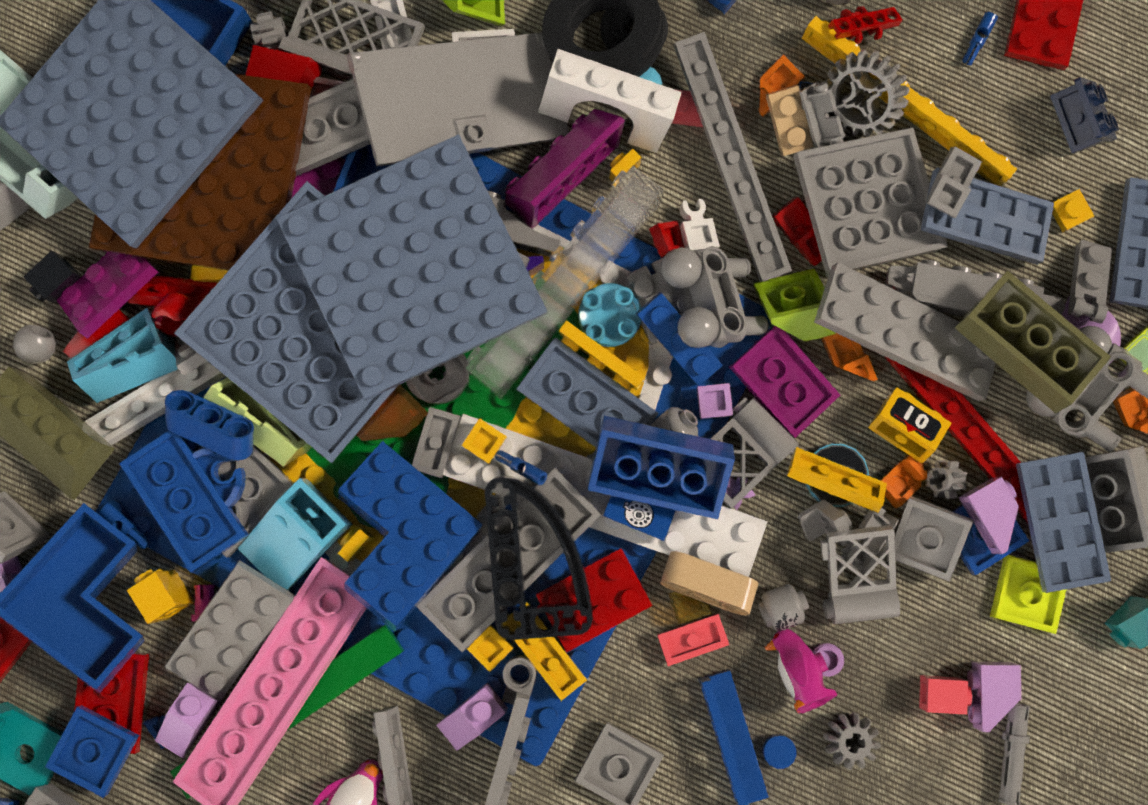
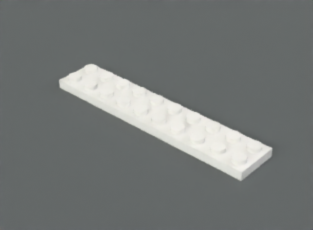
[443,414,767,577]

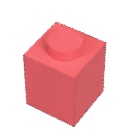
[919,675,972,715]

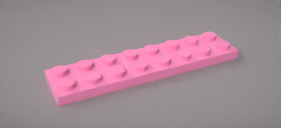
[173,557,367,805]

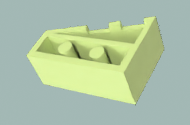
[204,377,311,467]

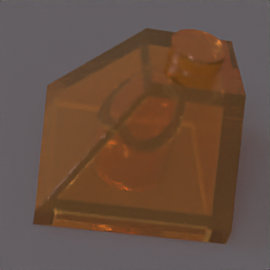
[356,384,428,441]

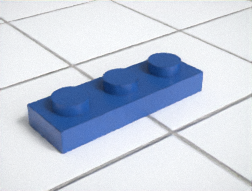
[635,292,723,386]

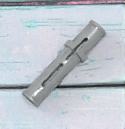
[998,703,1030,805]

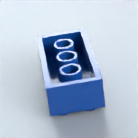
[588,415,735,519]

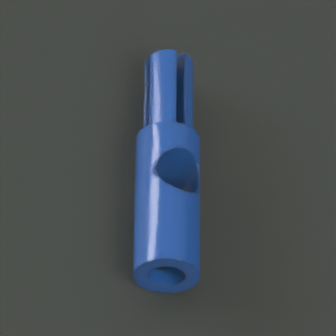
[962,12,998,65]
[495,450,547,485]
[99,503,150,549]

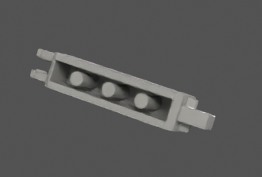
[885,260,1066,317]

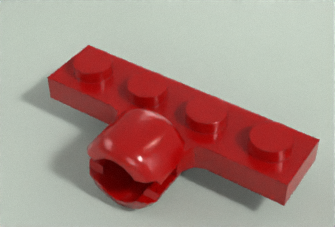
[128,275,218,337]

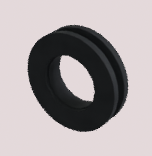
[542,0,665,77]

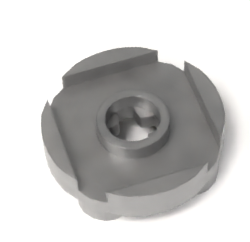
[406,354,469,404]

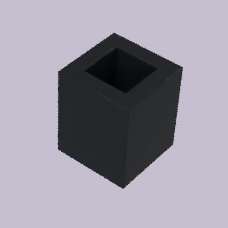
[24,250,82,305]

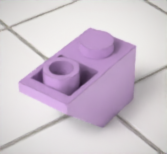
[967,662,1022,732]

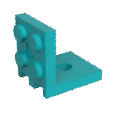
[0,701,63,796]

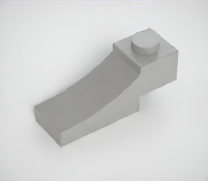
[488,191,561,259]

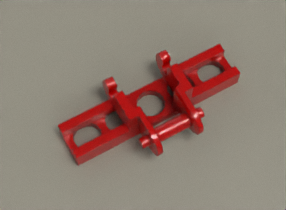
[828,6,903,44]

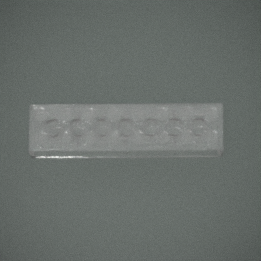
[466,166,664,400]

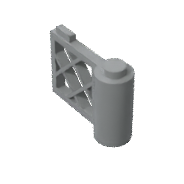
[711,397,799,509]
[821,525,900,625]

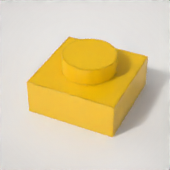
[609,149,642,187]
[1052,189,1094,233]
[461,418,507,464]
[338,528,374,562]
[467,625,514,672]

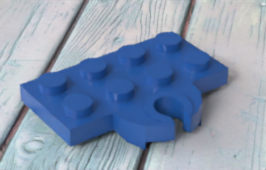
[119,430,249,573]

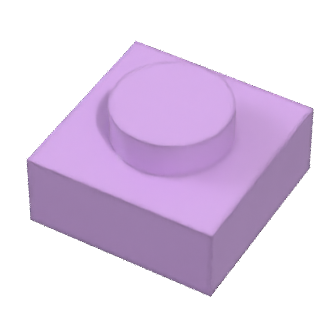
[696,383,733,419]

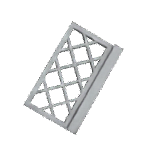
[278,0,425,80]

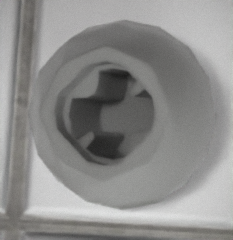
[13,325,56,364]

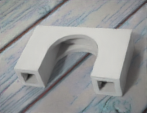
[538,49,682,153]

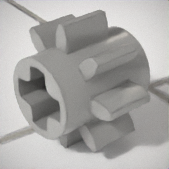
[250,11,288,50]
[925,460,967,499]

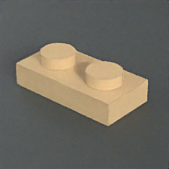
[765,85,813,156]

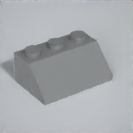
[1085,446,1148,553]

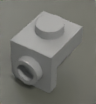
[798,499,852,546]

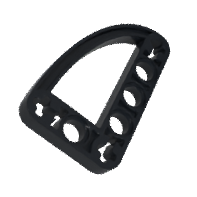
[485,476,593,640]

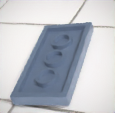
[517,338,659,448]

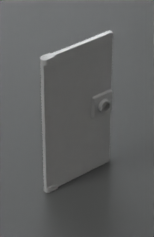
[347,32,569,167]

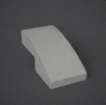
[926,146,982,218]

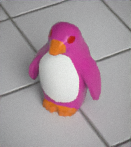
[765,629,837,714]
[313,759,383,805]

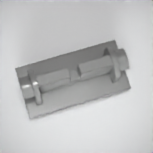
[799,81,845,148]
[841,508,900,571]

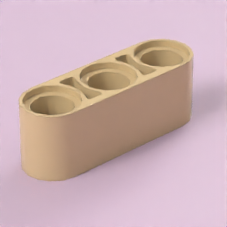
[660,551,759,616]

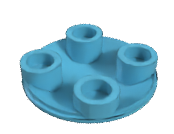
[578,283,641,347]

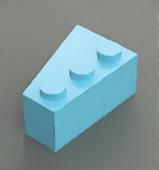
[67,308,178,403]

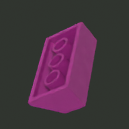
[505,109,625,229]

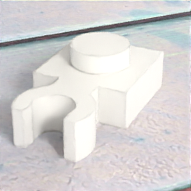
[680,199,720,252]

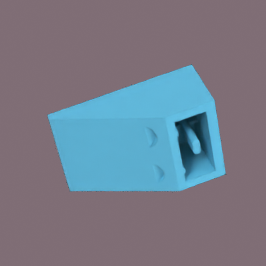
[238,478,353,590]

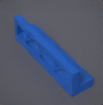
[698,669,769,805]

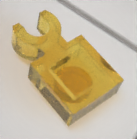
[668,591,715,625]

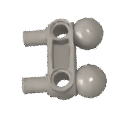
[661,246,768,349]
[1026,326,1148,453]

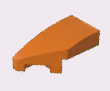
[759,54,805,117]
[821,333,878,381]
[1113,388,1148,434]
[880,454,927,509]

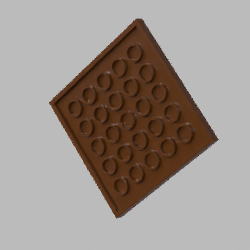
[89,74,311,271]

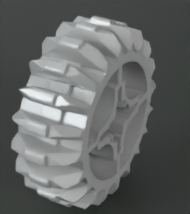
[825,49,909,137]

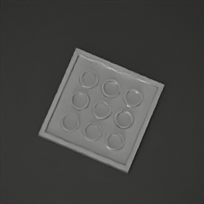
[793,128,948,277]

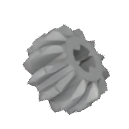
[823,712,881,770]

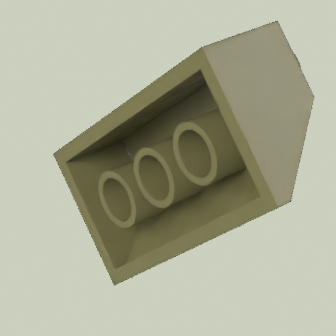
[955,270,1111,413]
[0,367,115,500]

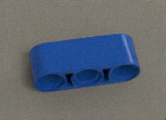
[165,390,254,460]

